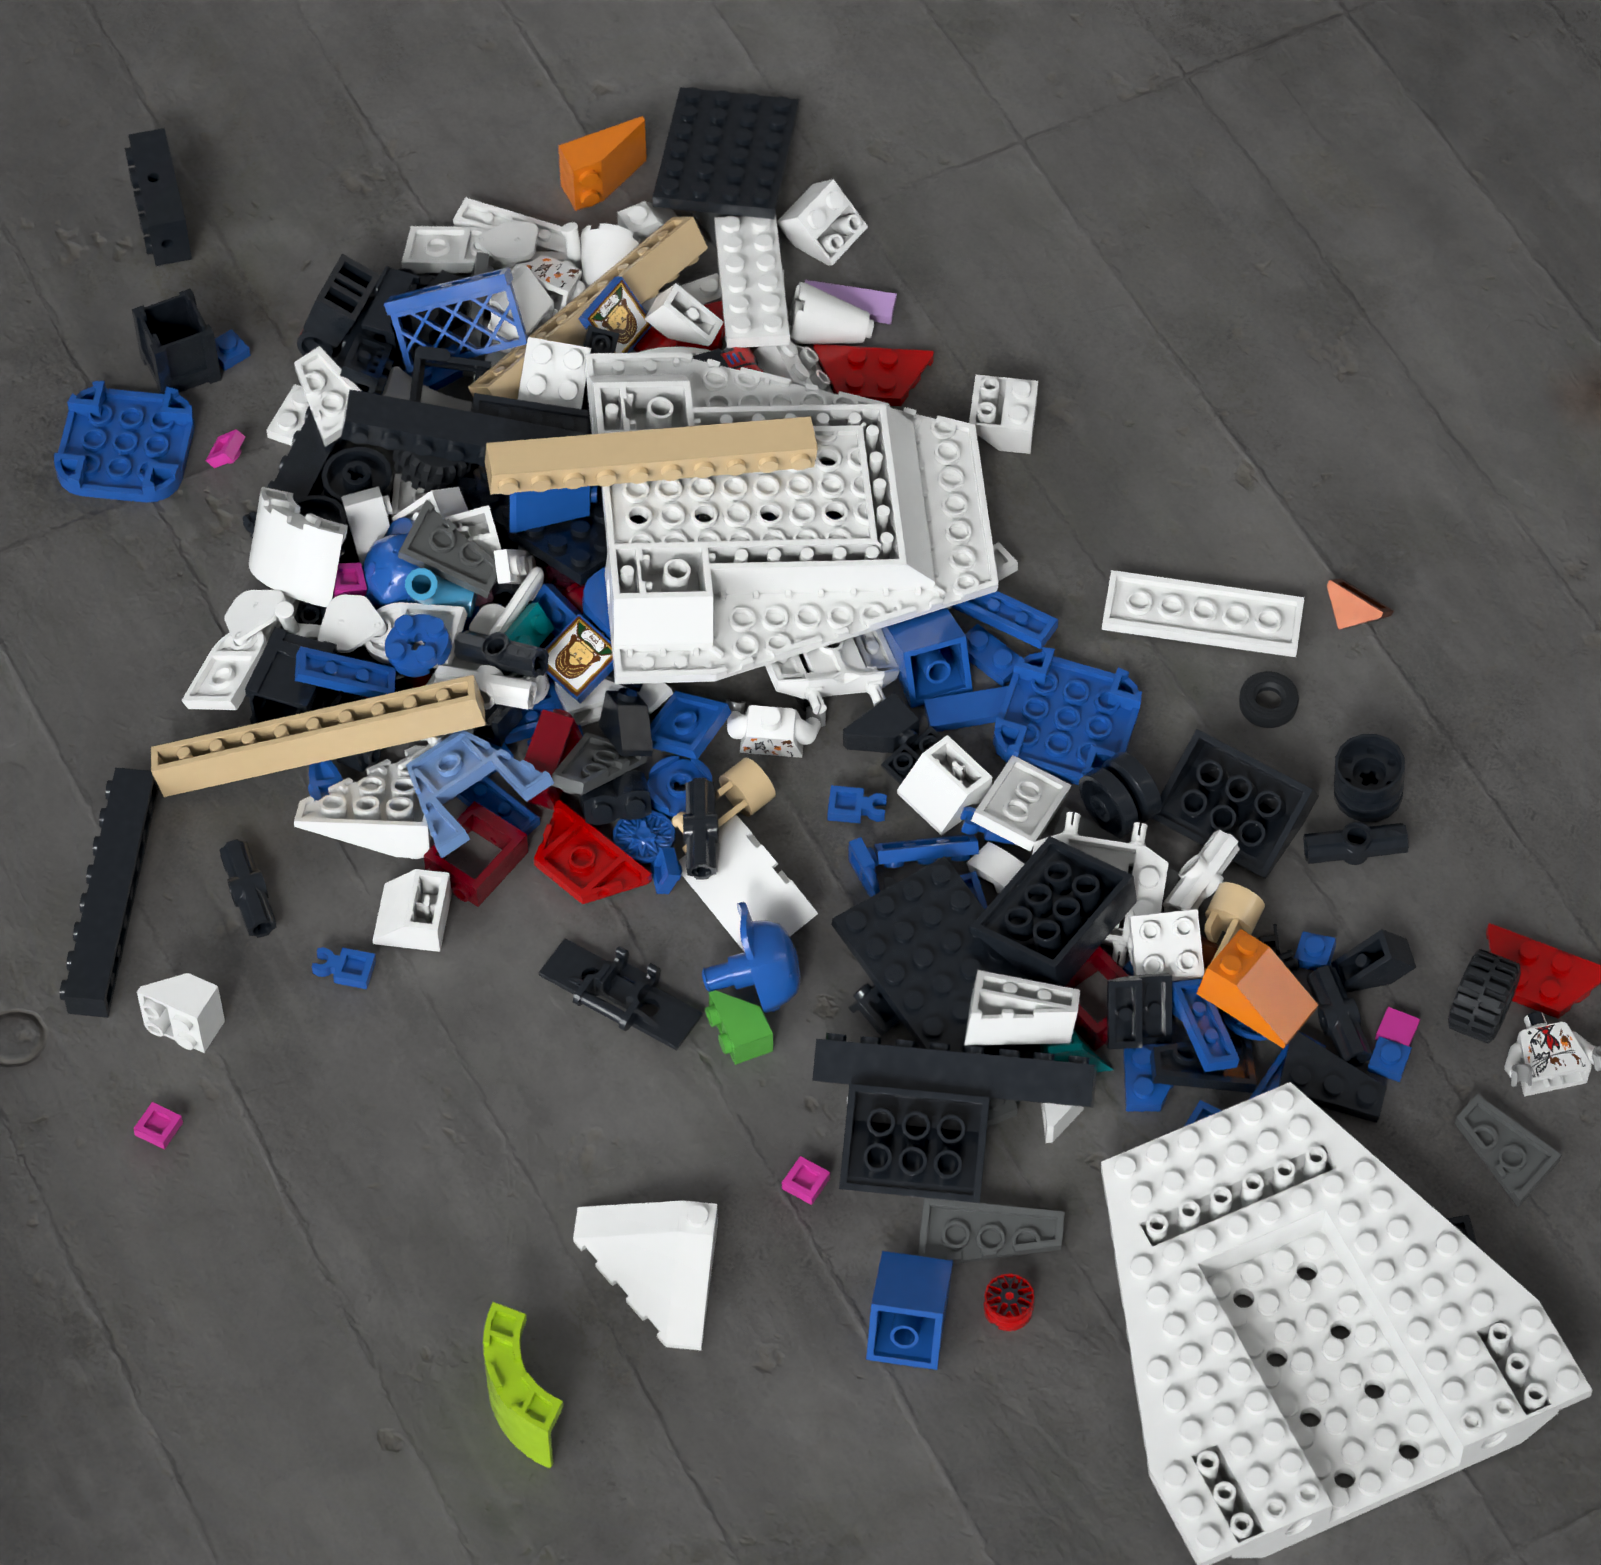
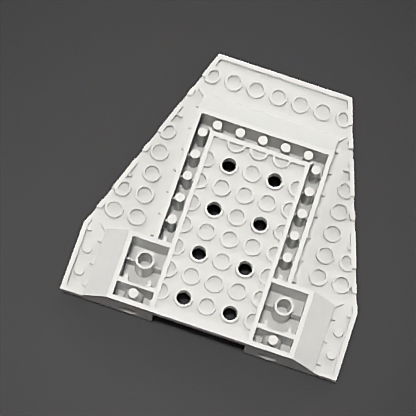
[585,352,999,684]
[1101,1082,1592,1565]

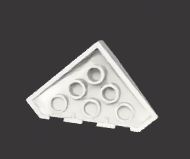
[294,745,434,859]
[573,1201,718,1350]

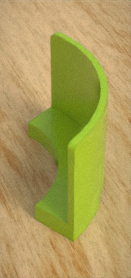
[483,1302,563,1468]

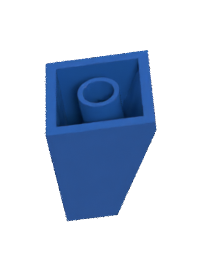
[510,486,598,533]
[881,608,973,708]
[866,1251,953,1370]

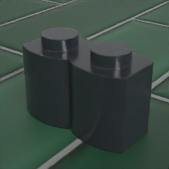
[579,771,652,825]

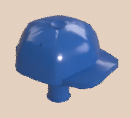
[362,517,421,610]
[702,902,801,1013]

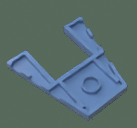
[406,730,554,858]

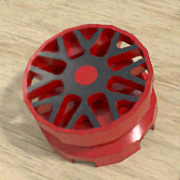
[984,1274,1035,1331]

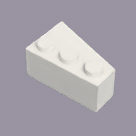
[964,970,1080,1045]

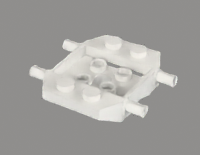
[765,629,900,714]
[1032,812,1169,968]

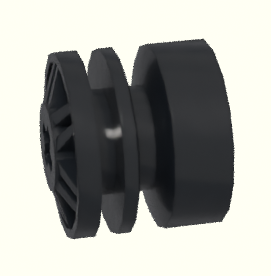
[1334,734,1405,822]

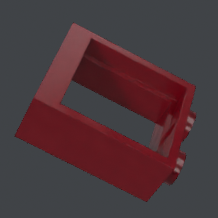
[524,709,583,811]
[423,801,528,907]
[1065,946,1129,1051]

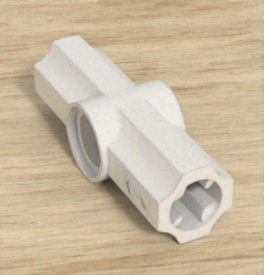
[434,665,538,710]
[1162,830,1240,913]

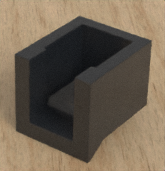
[473,704,523,747]

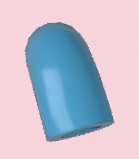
[405,568,477,617]

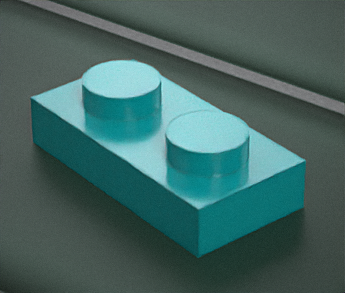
[504,602,554,647]

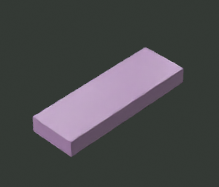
[805,280,897,324]

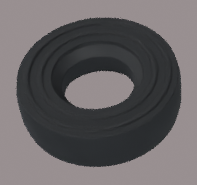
[1239,671,1299,728]

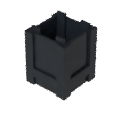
[132,288,222,394]
[245,627,338,724]

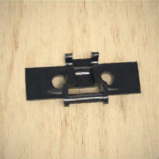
[539,938,703,1051]

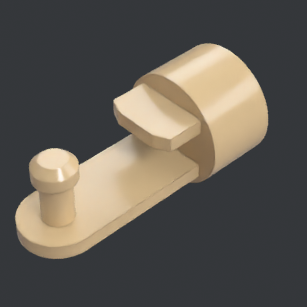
[671,757,776,853]
[1189,882,1265,980]

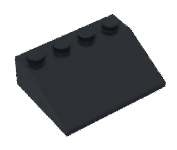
[1152,729,1319,879]
[971,836,1137,987]
[839,1084,990,1203]

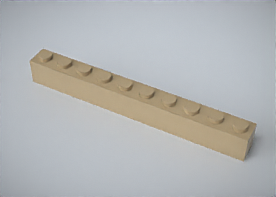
[468,217,708,399]
[485,416,818,495]
[151,675,486,797]

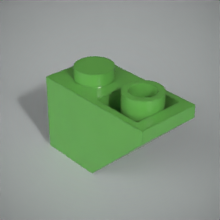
[705,990,773,1065]

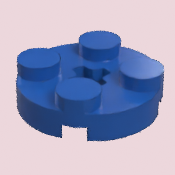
[385,614,452,677]
[647,756,712,820]

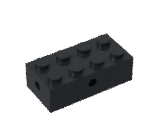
[125,128,192,266]

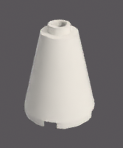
[580,223,642,289]
[789,282,874,344]

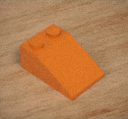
[558,116,647,211]
[1196,929,1318,1049]

